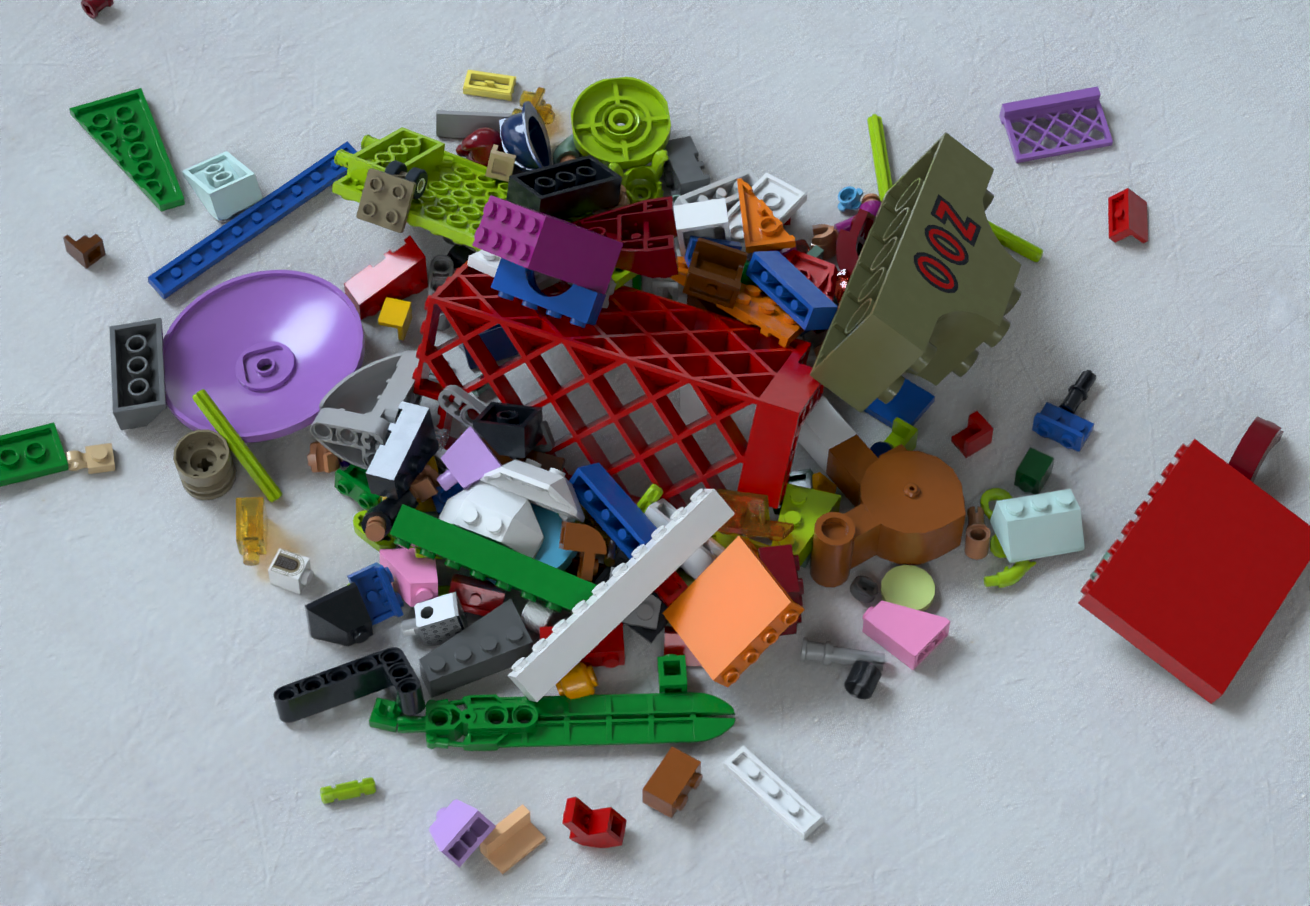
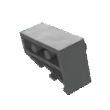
[664,136,710,196]

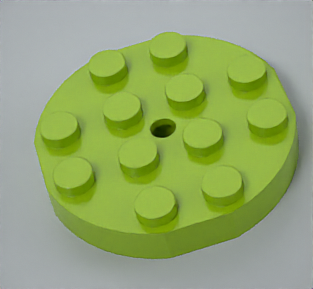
[571,77,671,169]

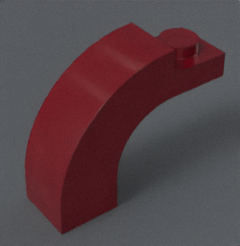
[836,209,876,282]
[1229,416,1284,482]

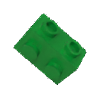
[334,464,383,510]

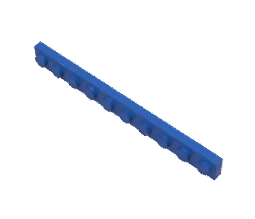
[148,141,357,299]

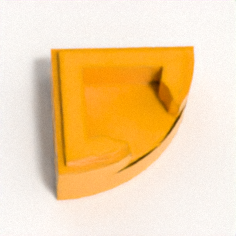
[812,472,837,494]

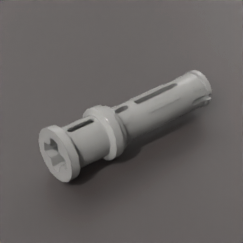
[800,637,885,671]

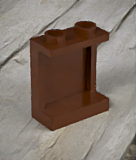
[682,238,748,309]

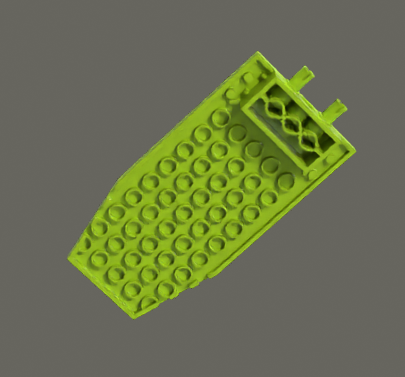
[332,127,638,290]

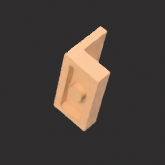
[480,804,546,875]

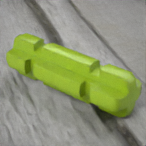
[636,484,663,513]
[320,777,376,804]

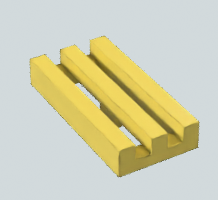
[463,70,516,101]

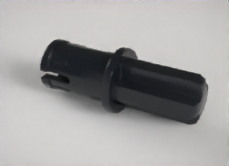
[1059,370,1096,414]

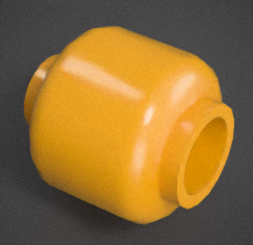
[556,662,599,699]

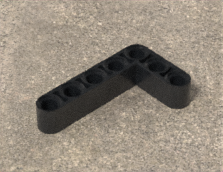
[273,647,426,723]

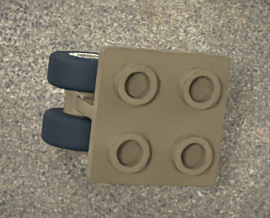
[356,161,428,233]

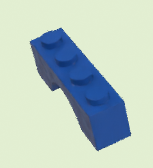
[491,258,606,328]

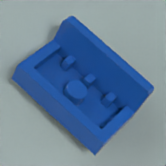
[347,562,404,626]

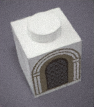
[268,548,313,594]

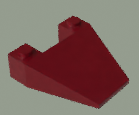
[571,196,678,279]

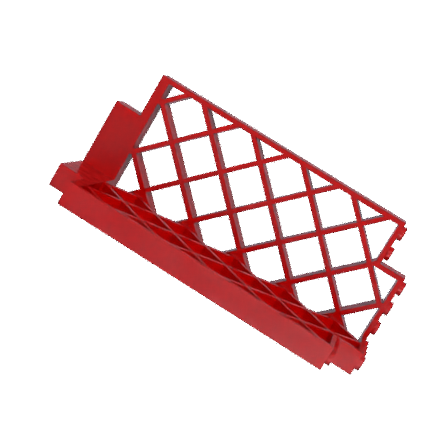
[412,260,825,536]

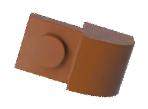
[559,521,607,581]

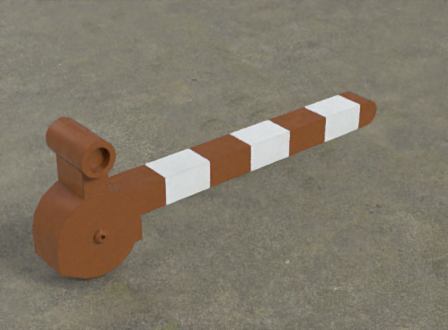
[657,235,966,587]

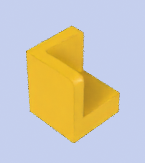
[378,297,413,341]

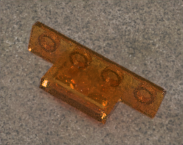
[717,489,794,541]

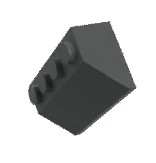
[109,318,167,430]

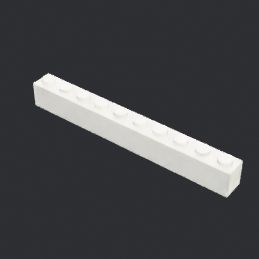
[508,488,735,702]

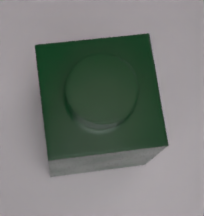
[1014,447,1054,495]

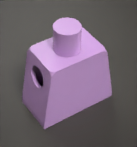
[436,426,502,491]
[429,799,496,868]

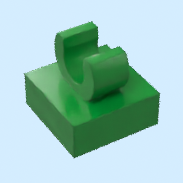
[369,697,403,733]

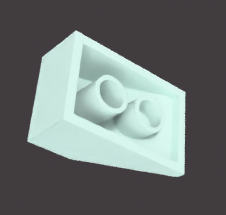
[182,151,263,221]

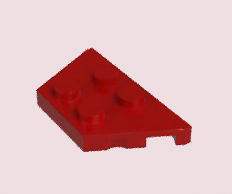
[757,250,838,302]

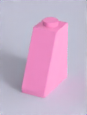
[379,548,438,607]
[862,600,950,670]

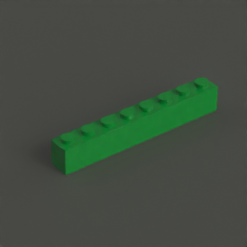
[390,504,597,614]

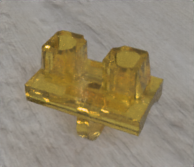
[512,87,555,124]

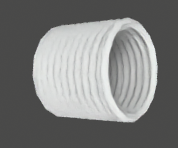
[520,601,555,635]

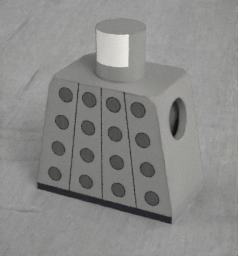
[402,592,468,646]

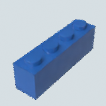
[746,251,838,330]
[569,463,657,559]

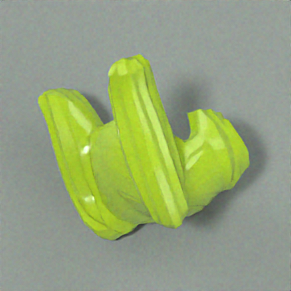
[608,149,668,204]

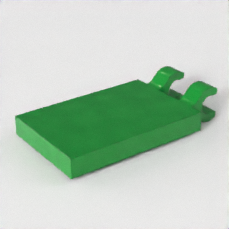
[0,422,69,487]

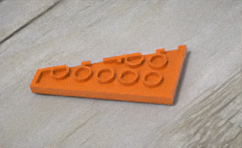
[670,256,804,348]

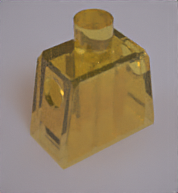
[236,497,268,566]

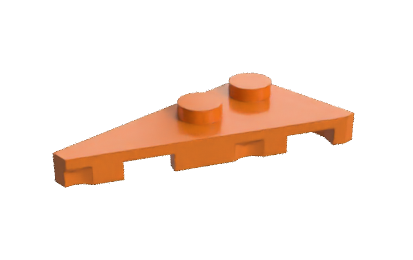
[737,178,796,254]

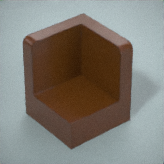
[63,234,106,269]

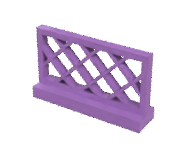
[999,86,1113,163]

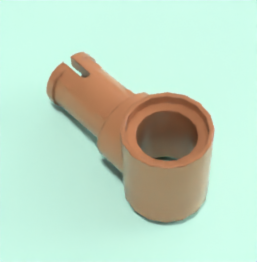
[964,506,991,560]

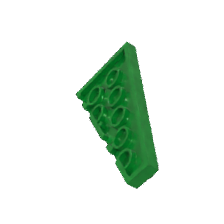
[69,88,185,211]

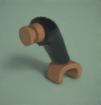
[362,464,440,542]

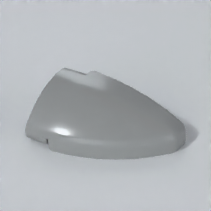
[310,350,431,470]

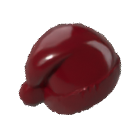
[456,127,505,167]

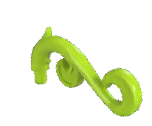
[980,488,1036,588]

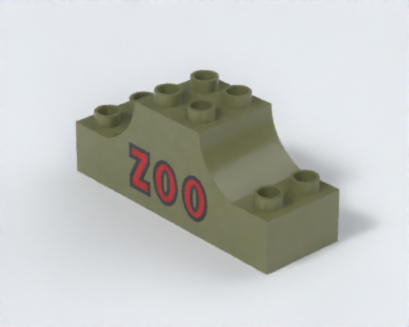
[810,132,1022,413]

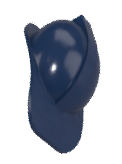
[499,101,552,172]

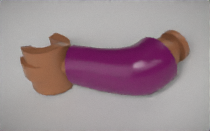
[810,193,882,260]

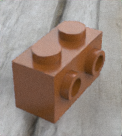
[642,746,703,818]

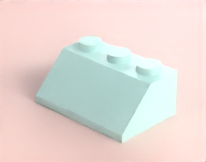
[990,489,1085,563]

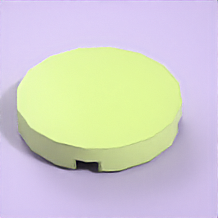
[881,565,935,612]

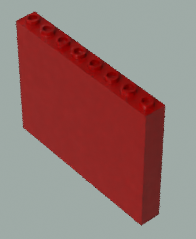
[1078,438,1310,704]

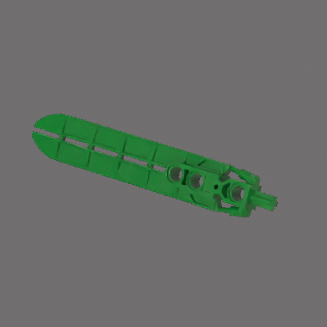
[398,692,735,751]

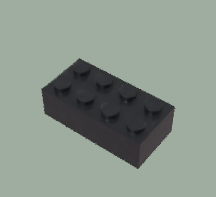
[506,155,622,220]

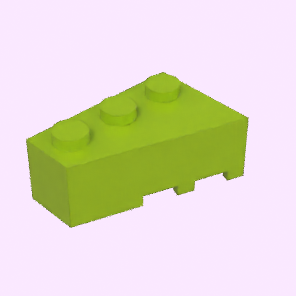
[771,484,841,566]

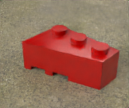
[344,235,428,320]

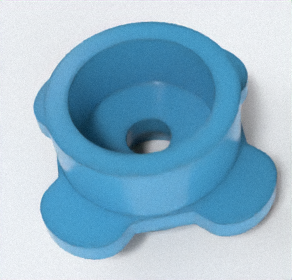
[837,186,863,211]

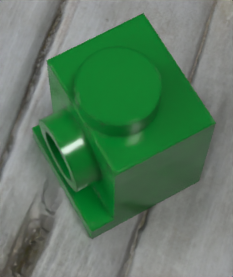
[657,654,687,693]

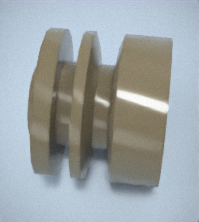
[173,429,236,500]

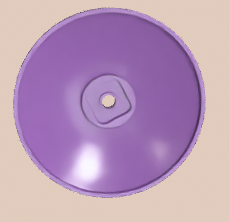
[163,270,365,443]

